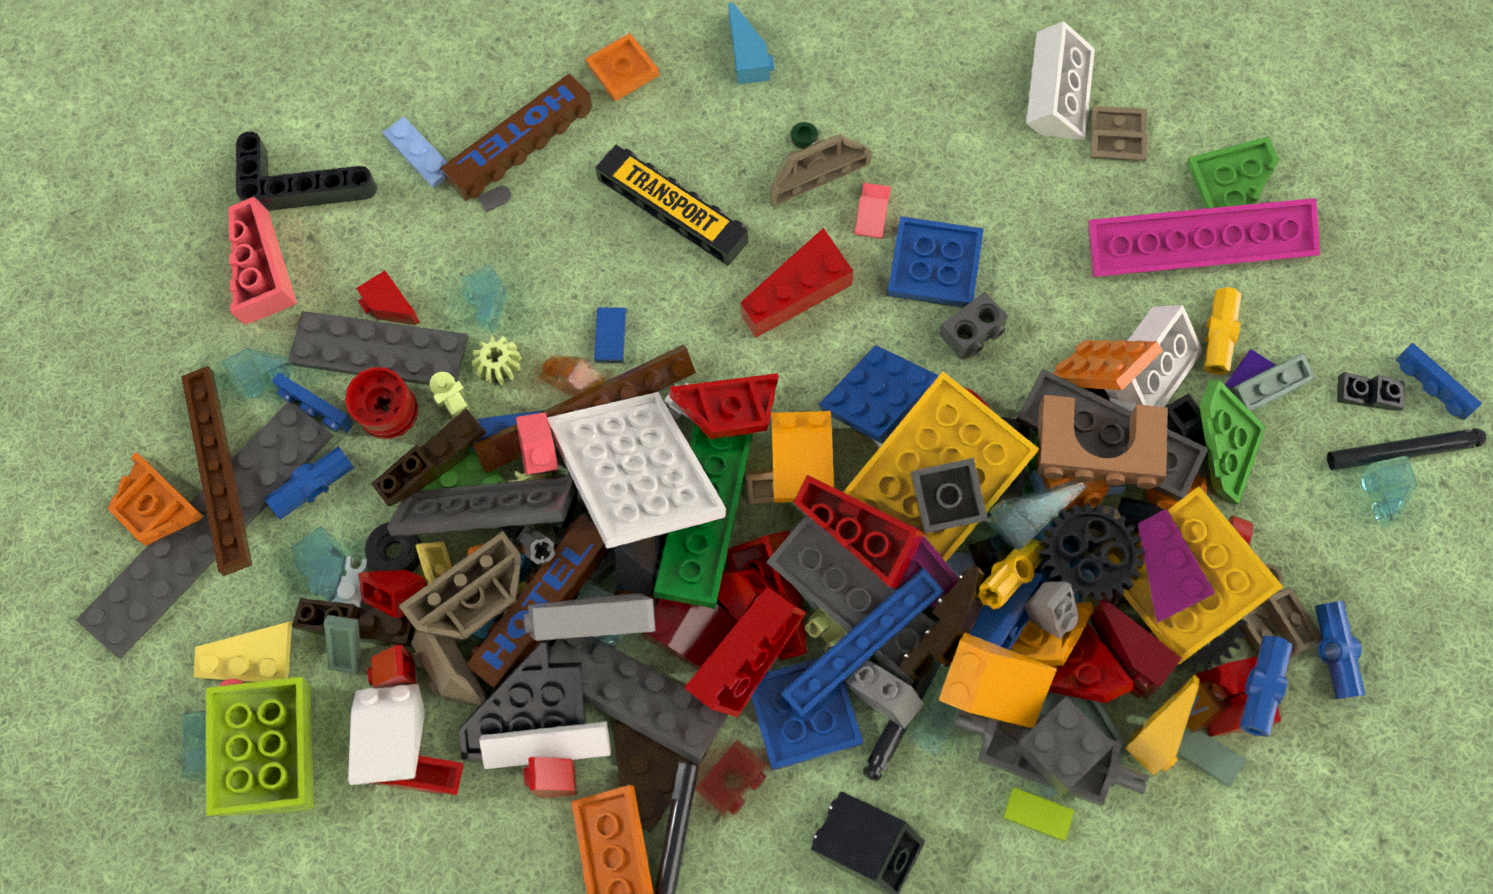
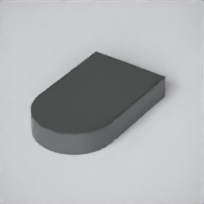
[478,186,511,213]

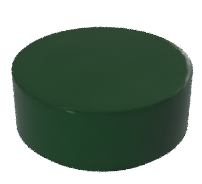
[791,122,818,149]

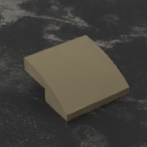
[1090,106,1148,161]
[1239,587,1322,660]

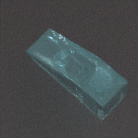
[986,481,1086,551]
[909,679,960,756]

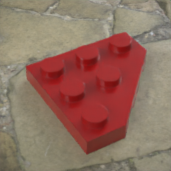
[1048,623,1134,703]

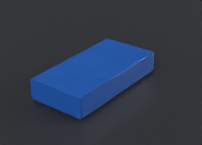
[594,307,626,363]

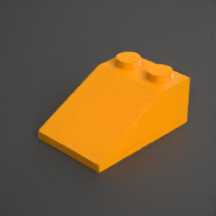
[771,411,834,503]
[938,633,1057,728]

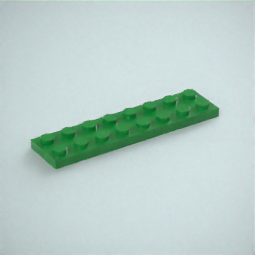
[654,424,753,609]

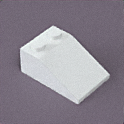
[348,684,425,785]

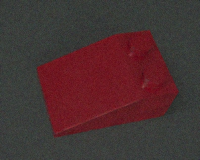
[642,598,738,670]
[1090,599,1182,699]

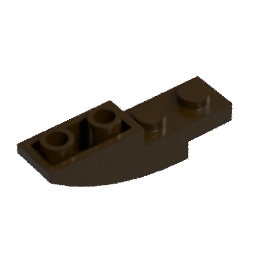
[371,408,487,507]
[898,564,987,683]
[292,598,415,647]

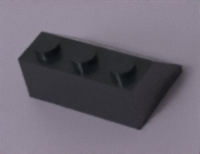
[615,533,668,595]

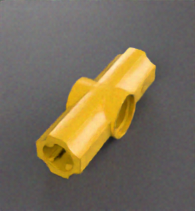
[1202,287,1242,375]
[978,536,1046,609]

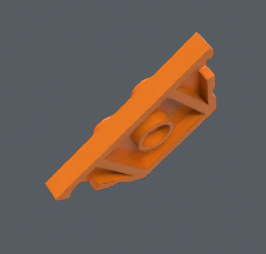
[108,452,204,546]

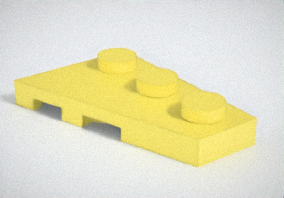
[193,621,292,682]

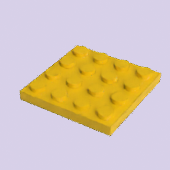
[1107,486,1283,664]

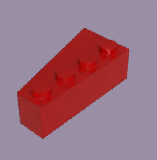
[740,228,853,338]
[793,474,924,590]
[684,587,807,717]

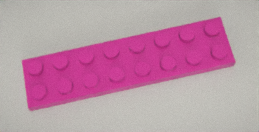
[1088,198,1320,277]

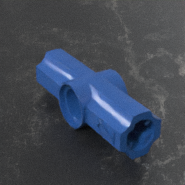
[264,446,355,520]
[1315,601,1366,699]
[1239,635,1293,737]

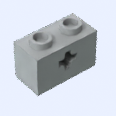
[846,659,924,729]

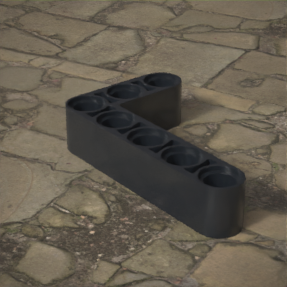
[236,131,377,211]

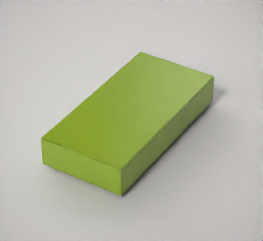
[1002,787,1075,842]

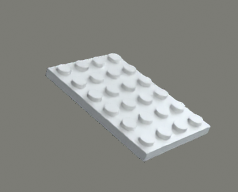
[547,392,726,548]

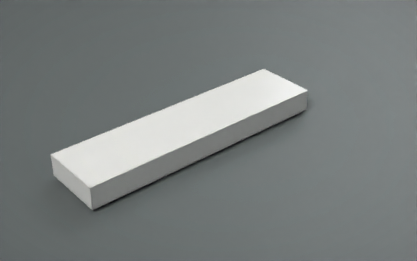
[479,722,611,769]

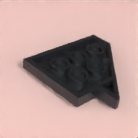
[458,640,586,760]

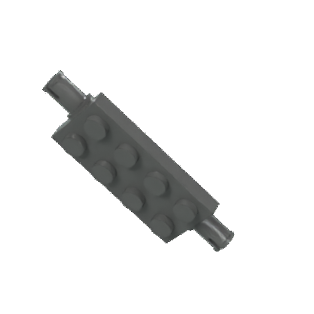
[955,709,1149,806]

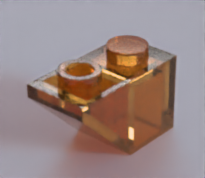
[538,355,605,397]

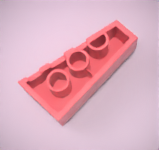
[228,197,297,324]

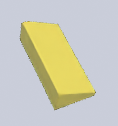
[416,541,452,585]

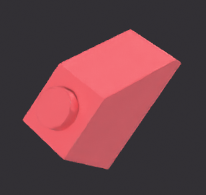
[516,413,558,477]

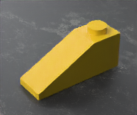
[1125,675,1199,776]

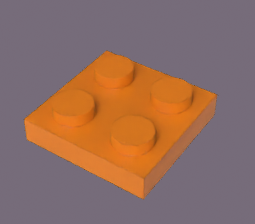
[585,33,660,102]

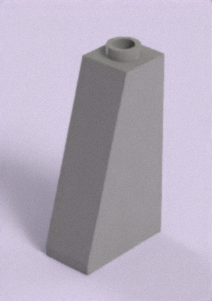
[524,593,655,640]

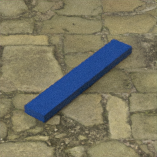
[780,567,945,718]

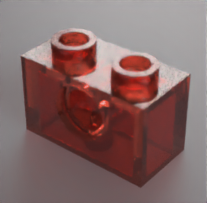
[695,740,767,818]

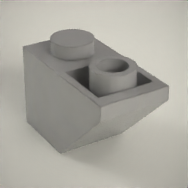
[1025,582,1079,639]

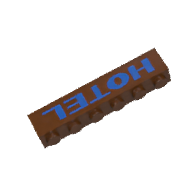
[441,73,593,201]
[465,515,613,688]

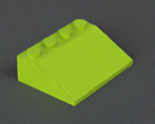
[206,677,314,817]

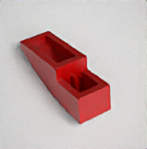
[366,755,464,796]

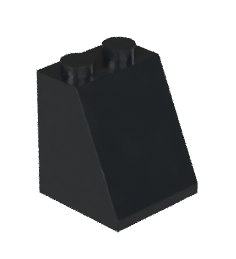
[810,791,925,894]

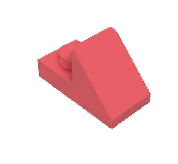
[855,183,891,239]

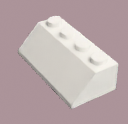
[1026,21,1095,140]
[1105,305,1203,412]

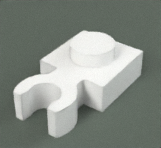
[330,556,369,608]

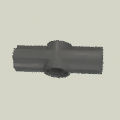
[501,525,555,564]

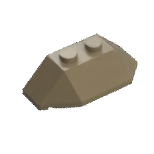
[770,134,872,207]
[399,531,522,640]
[411,629,488,707]

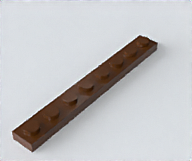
[472,345,696,474]
[181,366,253,576]

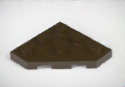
[612,719,707,833]

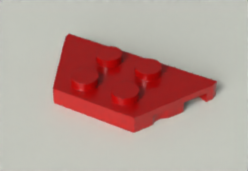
[669,373,779,439]

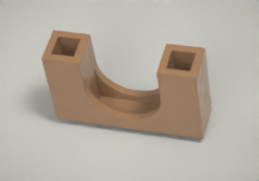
[1036,395,1168,489]

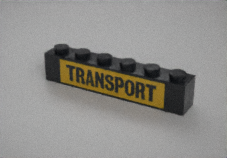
[595,144,748,266]

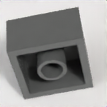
[910,458,987,533]
[1015,697,1115,796]

